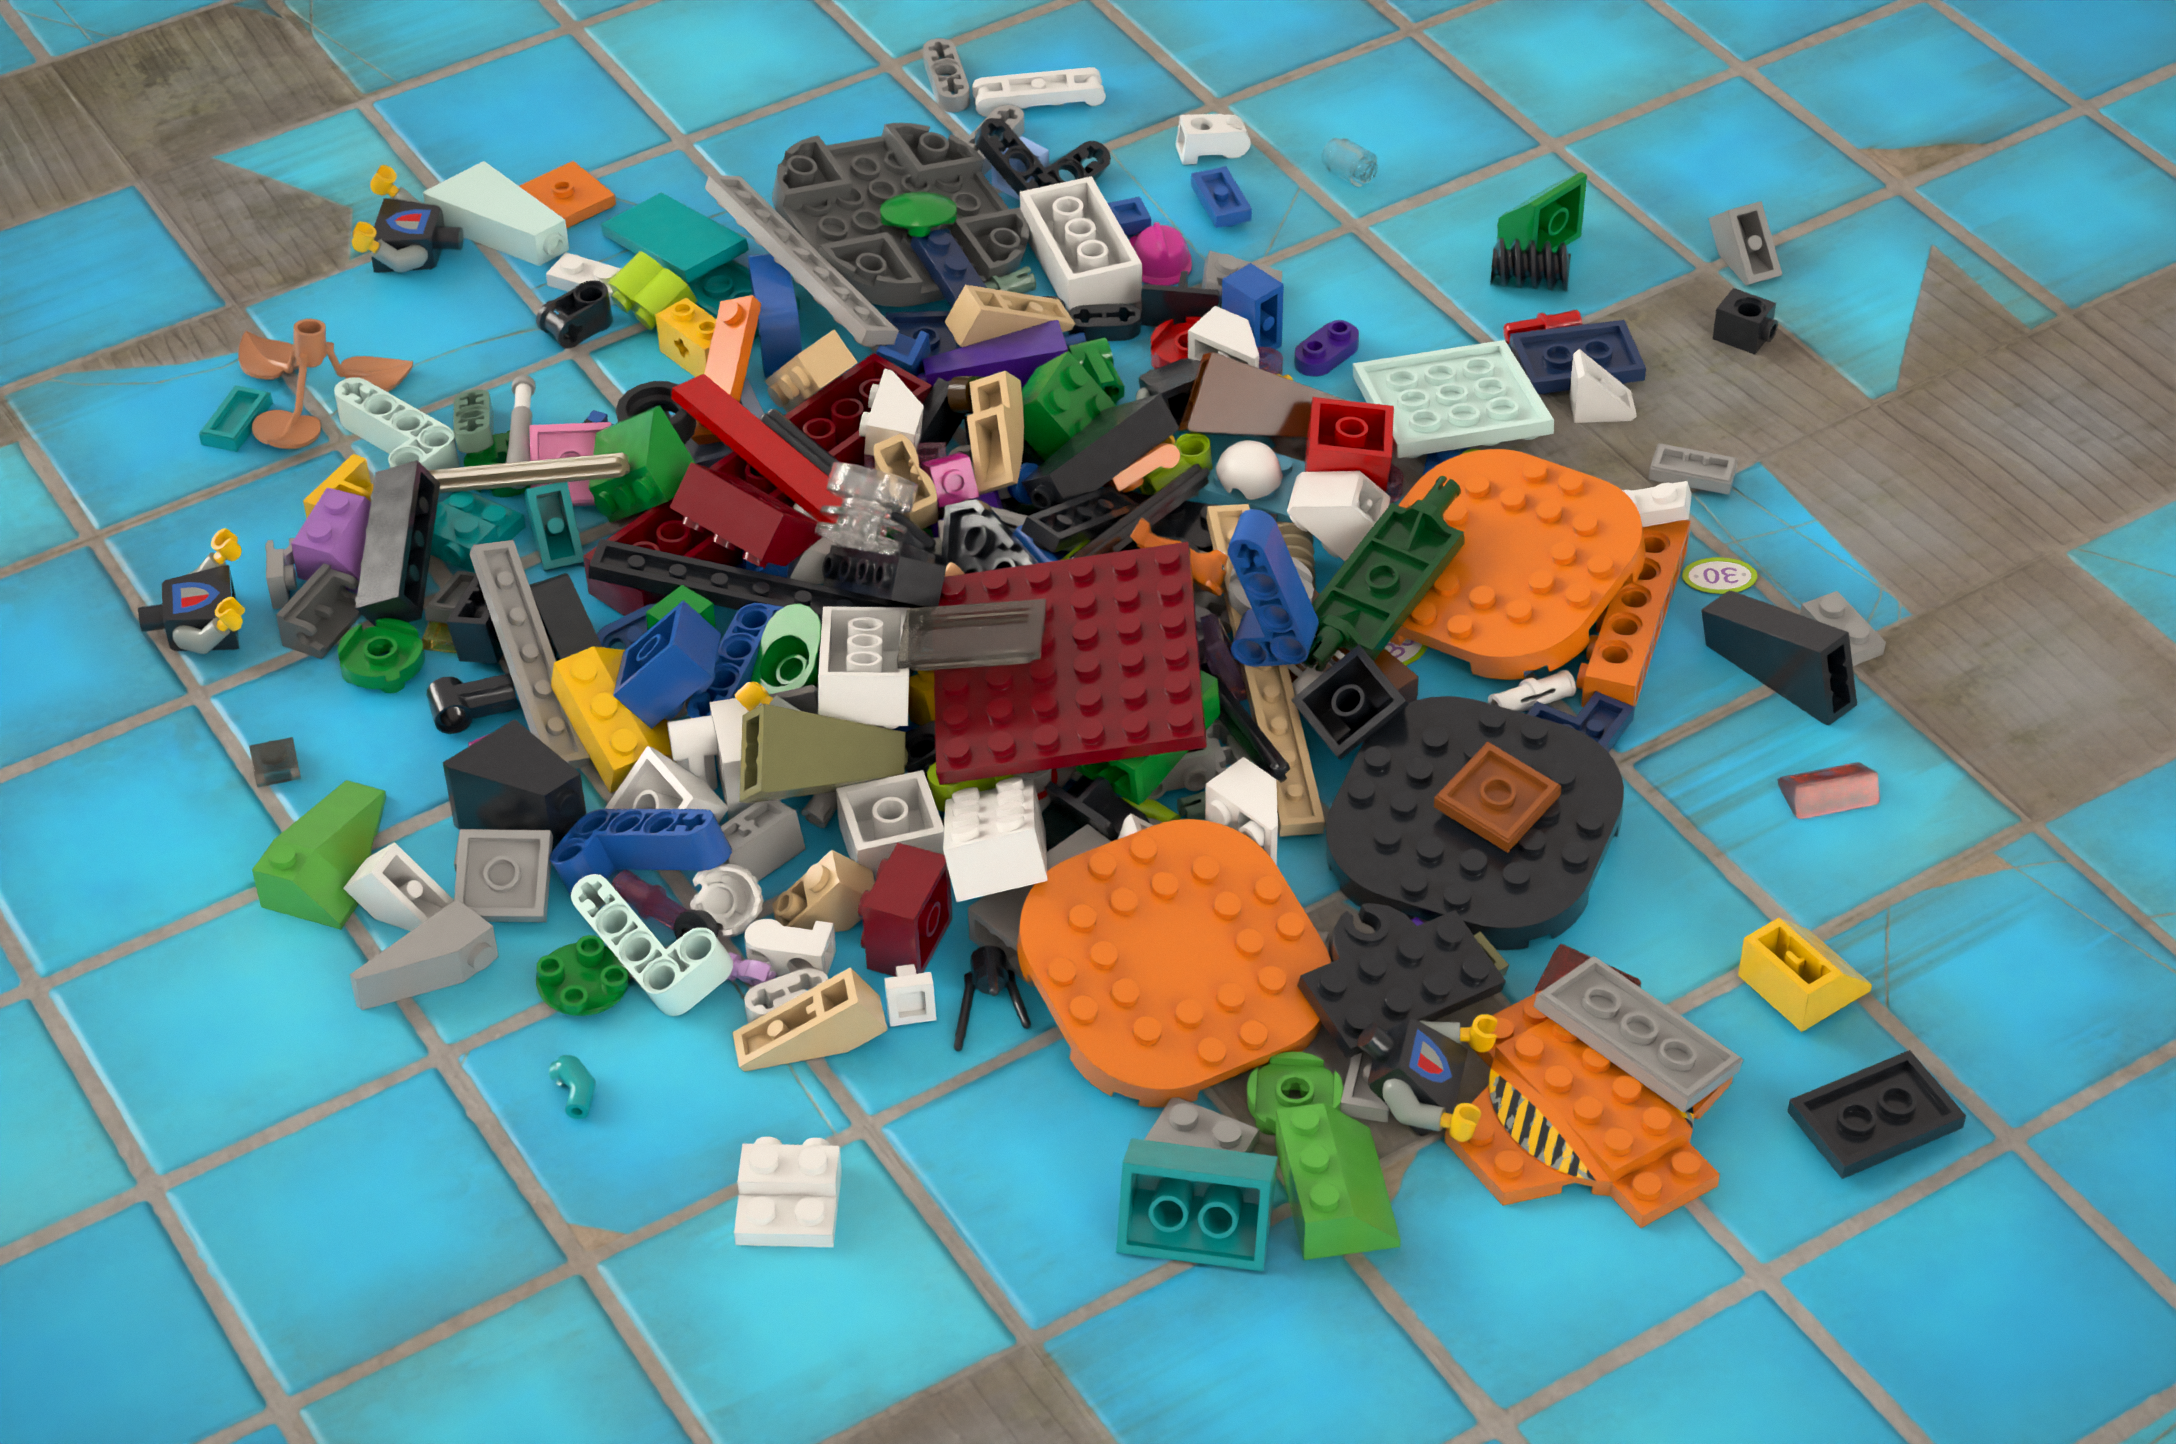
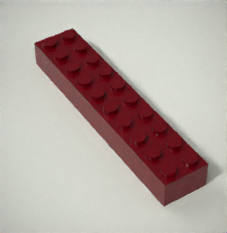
[583,353,932,616]

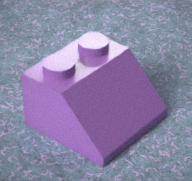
[291,487,371,593]

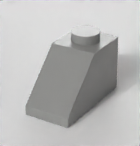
[1709,201,1783,285]

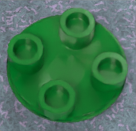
[880,192,957,237]
[536,935,629,1016]

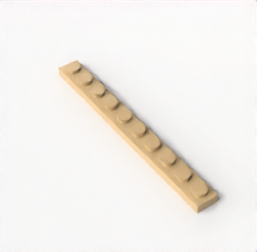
[1206,504,1325,837]

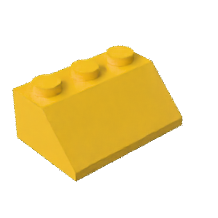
[551,646,676,793]

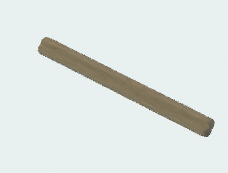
[428,453,631,493]

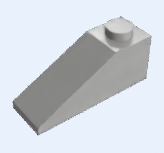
[350,899,499,1010]

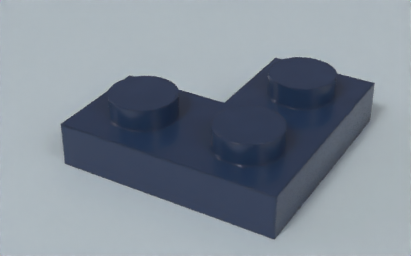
[1527,691,1635,753]

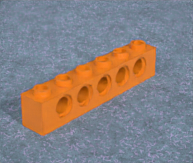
[1576,520,1691,707]

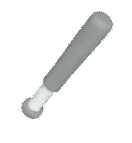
[506,375,536,489]

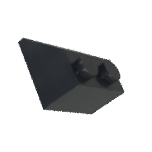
[1291,645,1409,760]

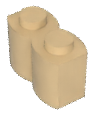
[874,433,938,529]

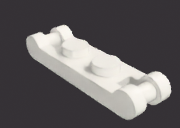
[972,68,1106,116]

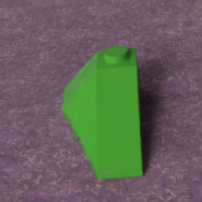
[252,780,386,930]

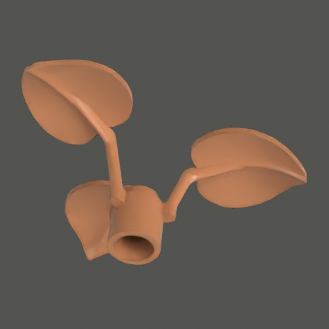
[238,319,413,449]

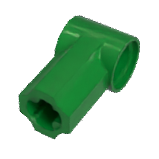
[1067,338,1124,404]

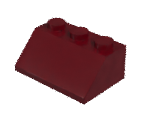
[669,462,828,568]

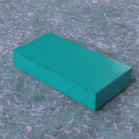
[199,385,273,452]

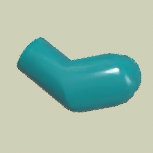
[549,1055,596,1119]

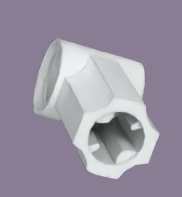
[667,715,718,790]

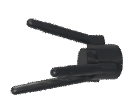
[954,945,1031,1052]

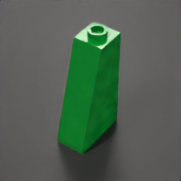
[1076,670,1220,805]

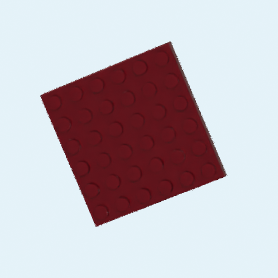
[933,542,1207,785]

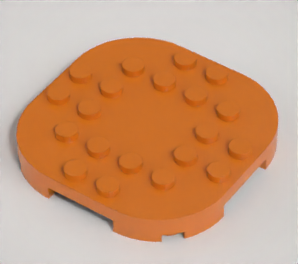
[1390,449,1646,680]
[1017,819,1331,1108]

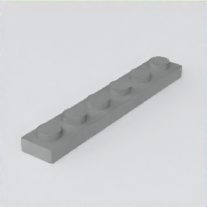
[469,540,590,768]

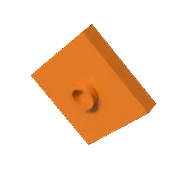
[519,161,616,229]

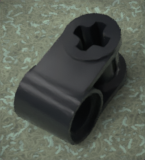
[536,280,613,349]

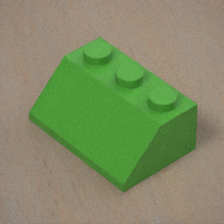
[1275,1103,1401,1260]

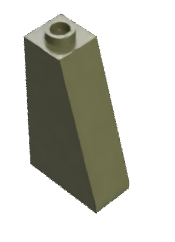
[739,704,908,803]

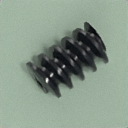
[1490,237,1571,292]

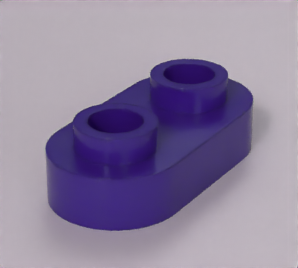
[1294,320,1359,377]

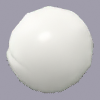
[1216,440,1283,500]

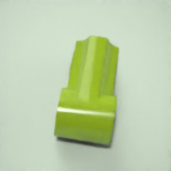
[1138,433,1213,495]

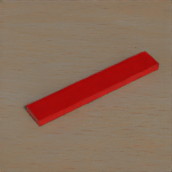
[671,374,865,533]

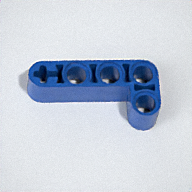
[748,253,802,378]
[1227,509,1319,667]
[687,603,819,719]
[549,809,732,896]

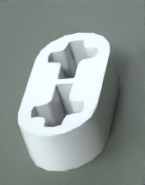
[744,968,828,1023]

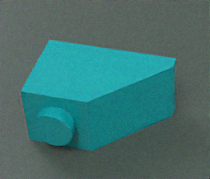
[523,482,584,571]

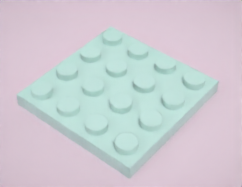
[1353,340,1554,458]

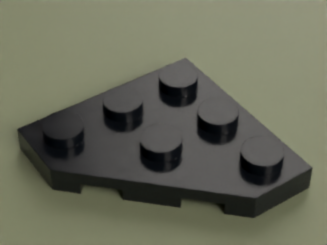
[941,499,1038,574]

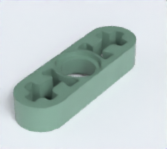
[453,390,494,453]

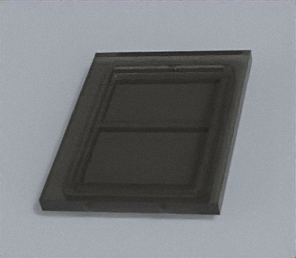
[897,599,1047,671]

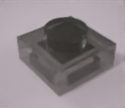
[249,737,301,788]

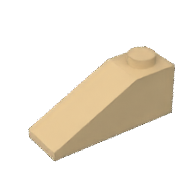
[945,285,1075,347]
[732,967,888,1072]

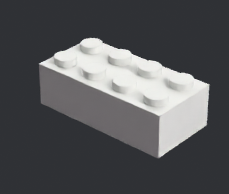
[1020,176,1142,312]
[818,606,910,729]
[943,777,1048,902]

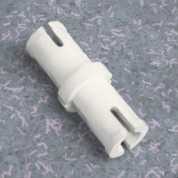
[1488,670,1576,713]

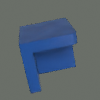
[876,331,931,377]

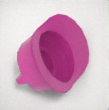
[1129,222,1192,286]

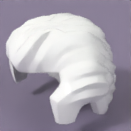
[690,863,764,938]

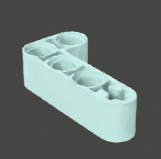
[334,377,459,470]
[571,874,733,1016]

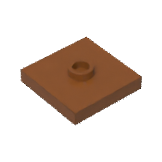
[1434,741,1562,853]

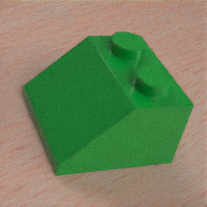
[1497,171,1587,252]

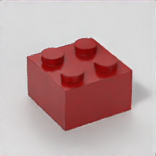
[1305,397,1394,493]

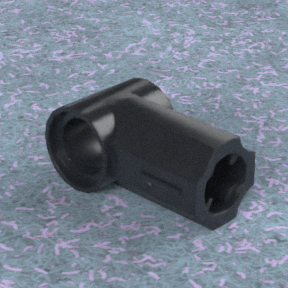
[426,673,518,734]

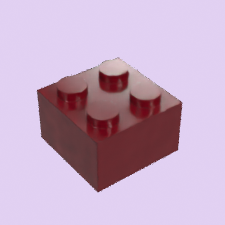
[858,843,953,977]

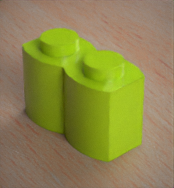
[608,251,698,330]

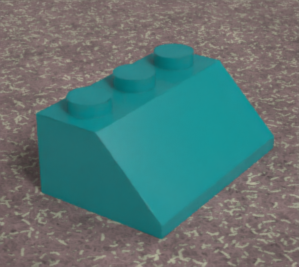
[1116,1138,1278,1271]

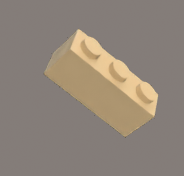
[765,329,858,413]

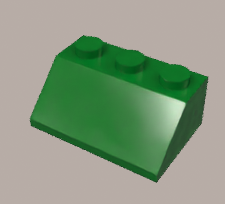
[588,405,695,523]

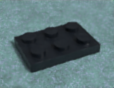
[1788,1050,1966,1179]

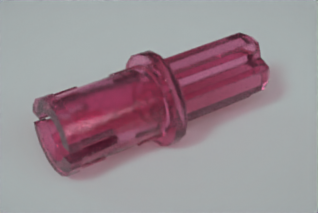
[612,869,687,930]

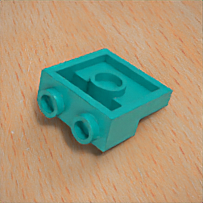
[430,491,526,573]

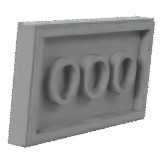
[1533,956,1744,1113]

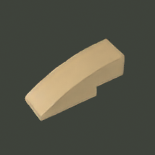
[967,371,1024,494]

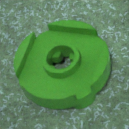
[1247,1052,1343,1135]

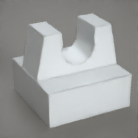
[884,964,937,1027]

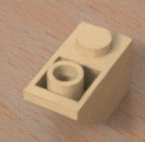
[772,850,875,932]

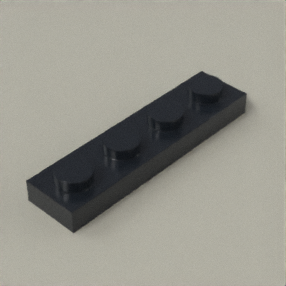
[1020,485,1139,553]

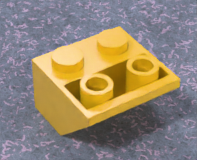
[1738,918,1872,1032]

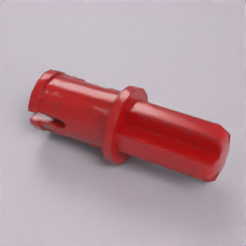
[1503,309,1583,344]

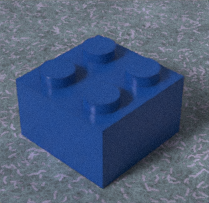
[613,600,721,729]

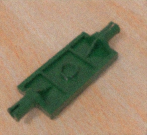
[1303,476,1465,672]

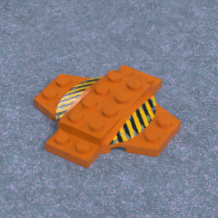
[1445,990,1733,1228]

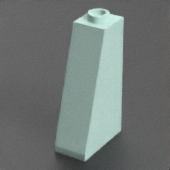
[423,161,569,266]

